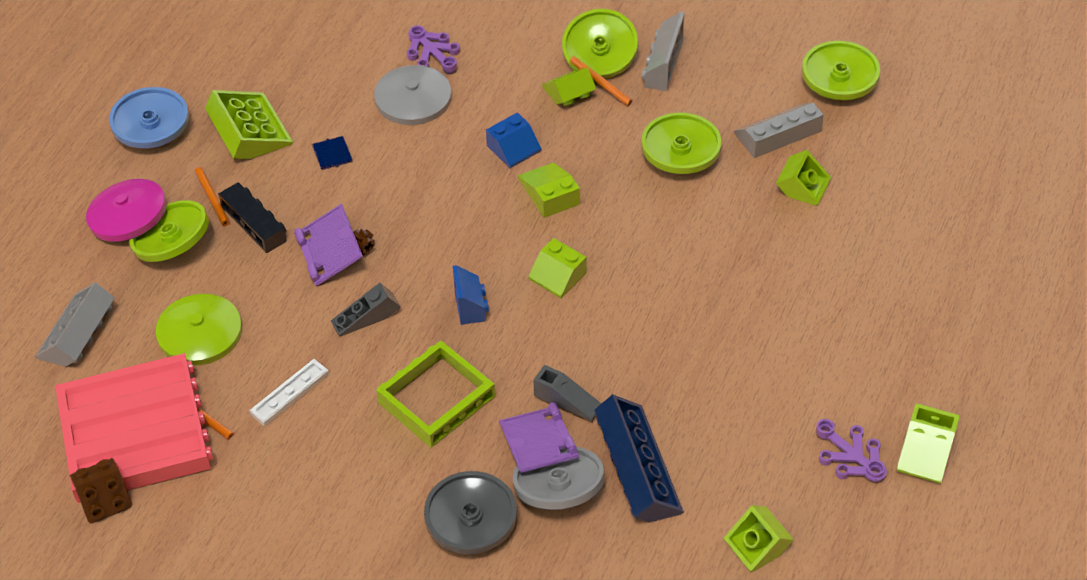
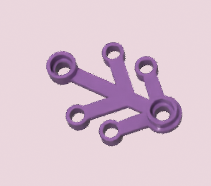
[407,25,460,74]
[816,419,887,482]

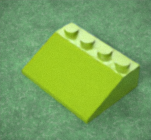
[205,90,293,159]

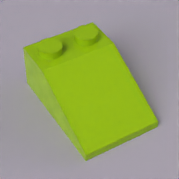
[518,162,580,218]

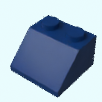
[486,112,542,168]
[452,265,489,325]

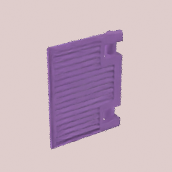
[294,204,363,286]
[499,402,579,473]

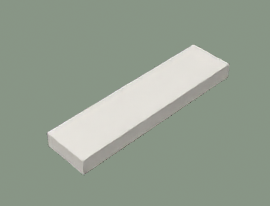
[249,359,329,427]

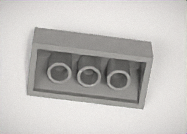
[642,11,685,91]
[734,102,824,158]
[35,282,115,367]

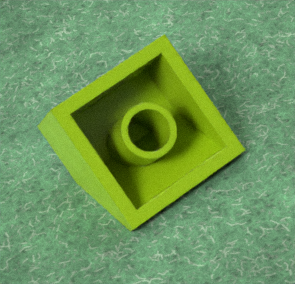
[542,67,596,106]
[776,150,831,206]
[528,238,587,298]
[723,505,794,572]

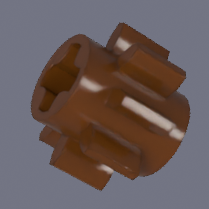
[353,228,375,254]

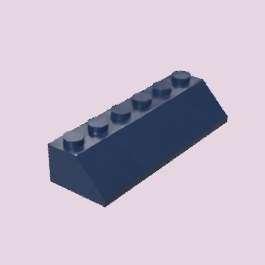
[594,394,684,522]

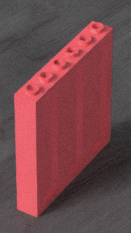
[55,353,213,503]

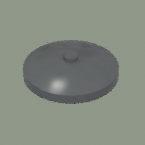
[424,471,517,554]

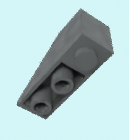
[331,282,401,337]
[533,365,601,422]

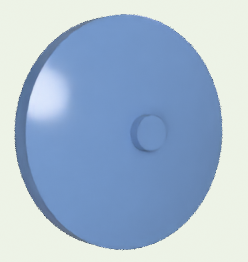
[109,87,189,148]

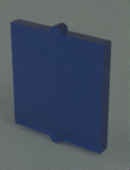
[312,136,353,170]

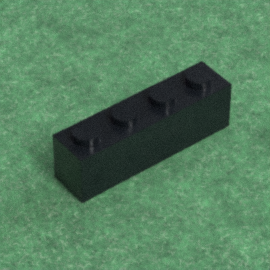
[218,182,287,254]

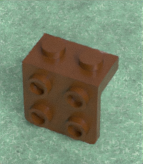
[69,458,131,523]

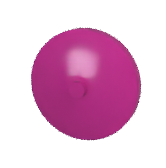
[86,179,167,241]

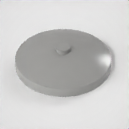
[374,65,452,125]
[513,446,604,509]

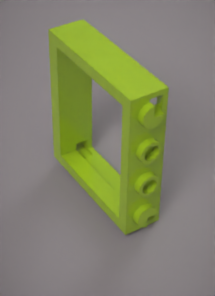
[376,340,495,448]

